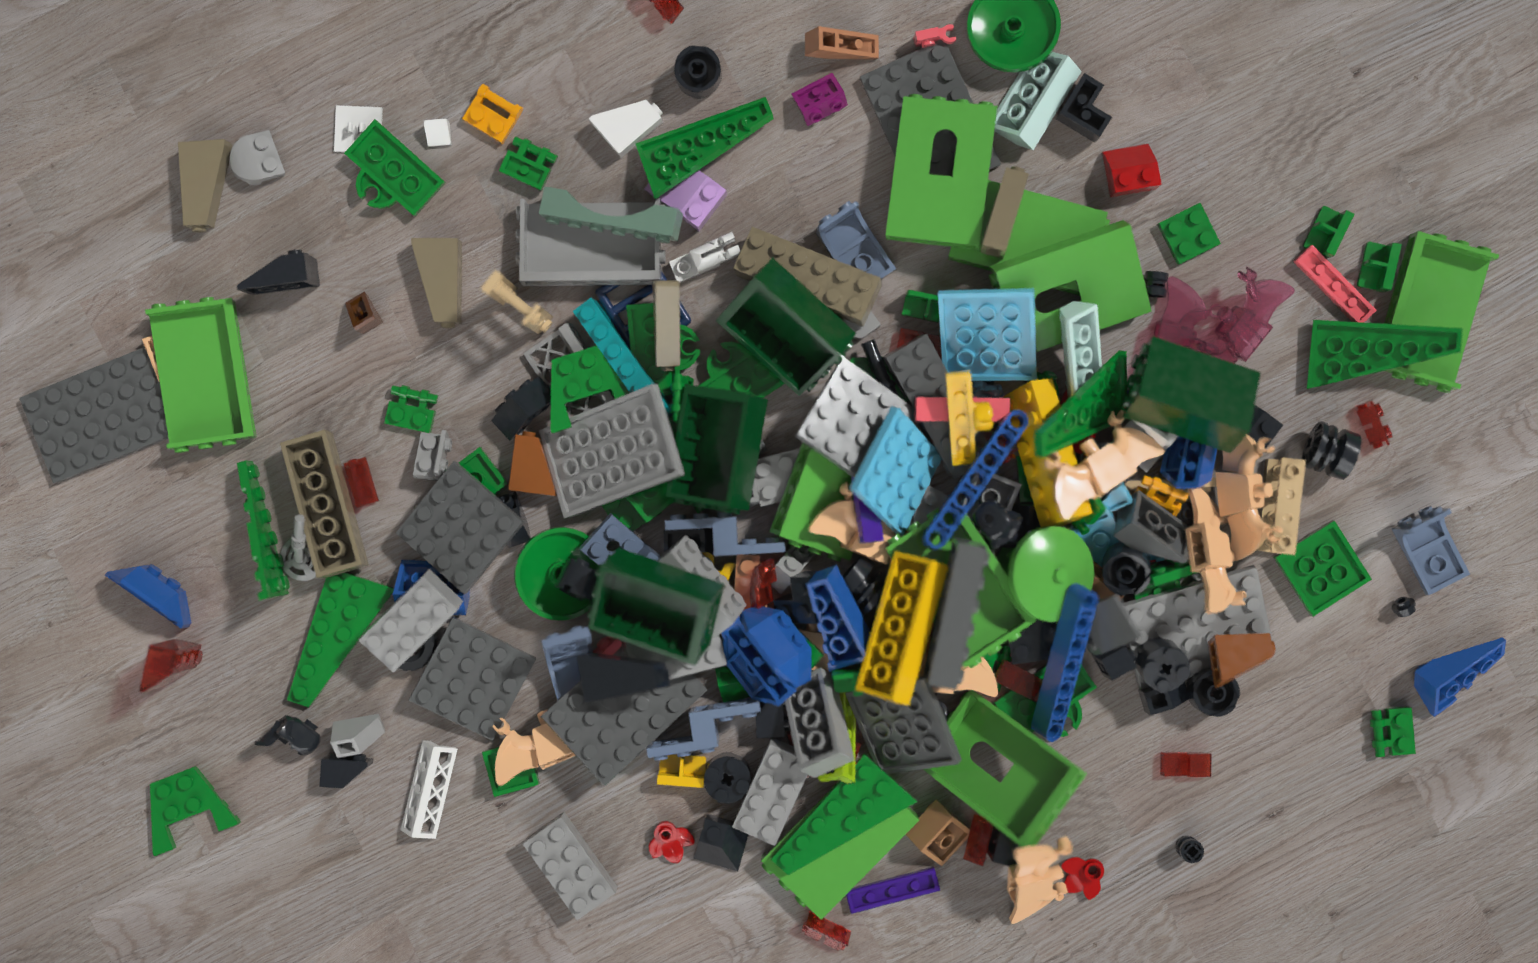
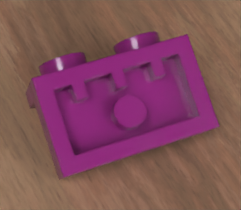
[791,73,848,126]

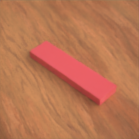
[1293,245,1377,323]
[915,397,1010,422]

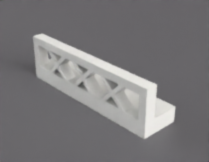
[401,740,457,839]

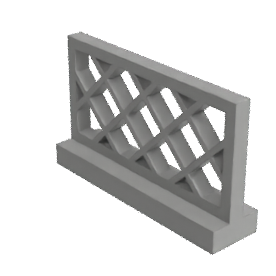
[523,323,615,418]

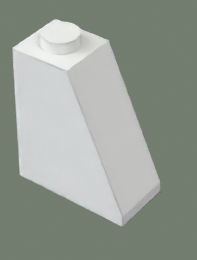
[589,100,663,158]

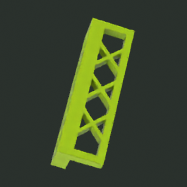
[818,692,856,784]

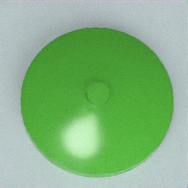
[1008,526,1094,622]

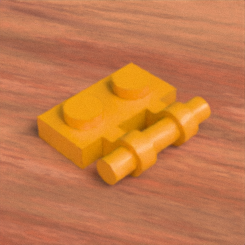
[1132,475,1189,517]

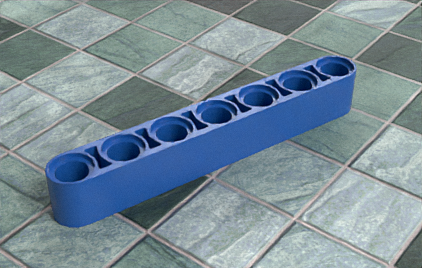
[922,410,1028,550]
[1031,583,1098,742]

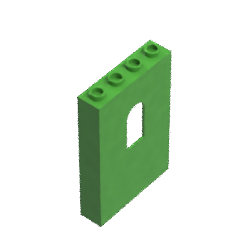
[885,94,997,250]
[989,220,1152,352]
[923,690,1087,848]

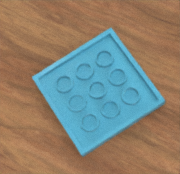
[938,288,1037,381]
[850,406,941,536]

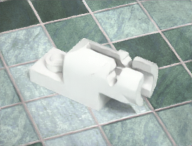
[669,232,741,284]

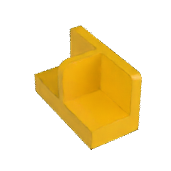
[657,754,706,788]

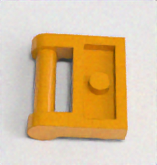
[462,84,523,144]

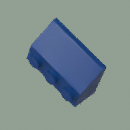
[393,560,470,615]

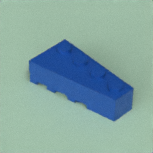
[807,565,871,671]

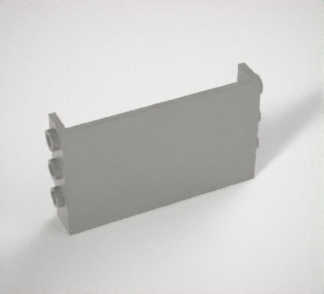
[516,197,666,286]

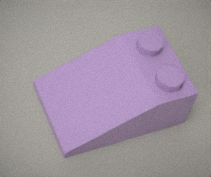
[644,170,727,231]

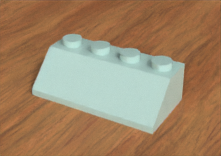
[994,52,1082,150]
[1060,301,1102,399]

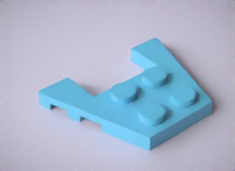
[1069,482,1165,567]

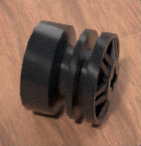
[1302,421,1362,480]
[842,556,887,617]

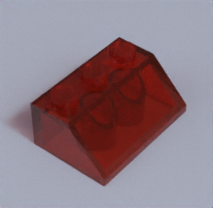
[139,639,203,693]

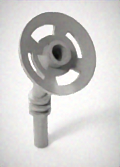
[281,515,316,581]

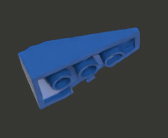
[1414,637,1506,717]

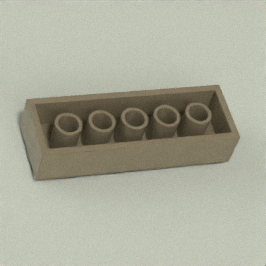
[733,227,882,327]
[280,430,369,578]

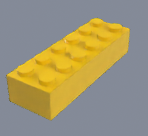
[1003,379,1092,527]
[855,551,949,706]

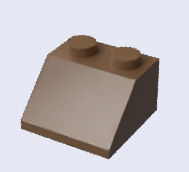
[906,800,973,866]

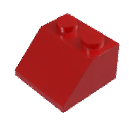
[1102,144,1162,198]

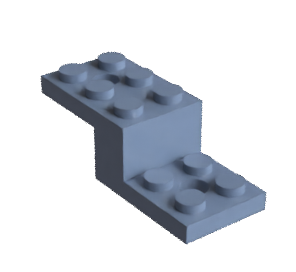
[665,512,785,556]
[579,513,661,565]
[646,698,761,761]

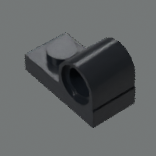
[664,528,713,552]

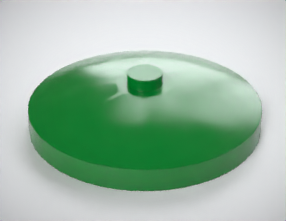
[967,0,1061,73]
[514,527,599,621]

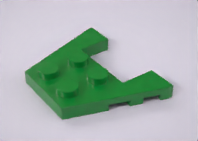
[550,346,630,434]
[150,766,241,856]

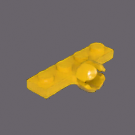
[946,371,993,465]

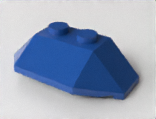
[1160,436,1217,489]
[105,564,191,629]
[740,605,811,689]
[722,616,796,706]

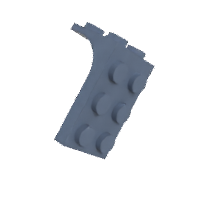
[816,201,896,279]
[1392,506,1470,595]
[541,626,593,700]

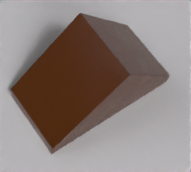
[345,291,383,334]

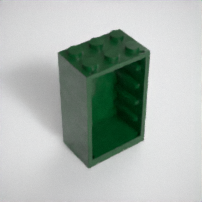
[715,257,856,396]
[1122,336,1261,453]
[666,384,768,514]
[587,548,725,666]

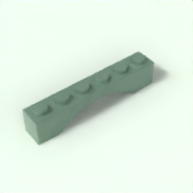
[539,187,683,243]

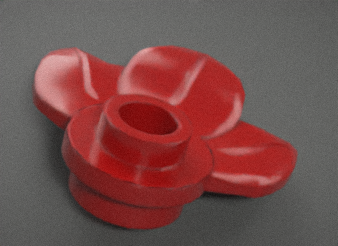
[649,821,695,863]
[1061,857,1104,900]

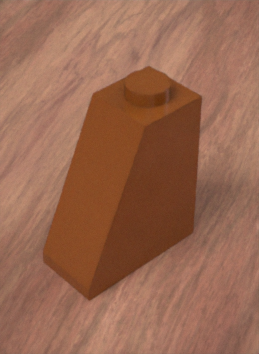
[508,431,557,496]
[1208,633,1275,687]

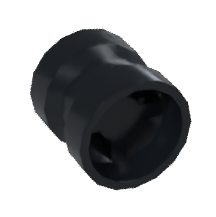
[1144,271,1169,298]
[1175,835,1204,863]

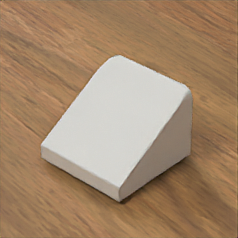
[424,119,451,147]

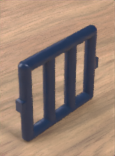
[595,270,691,350]

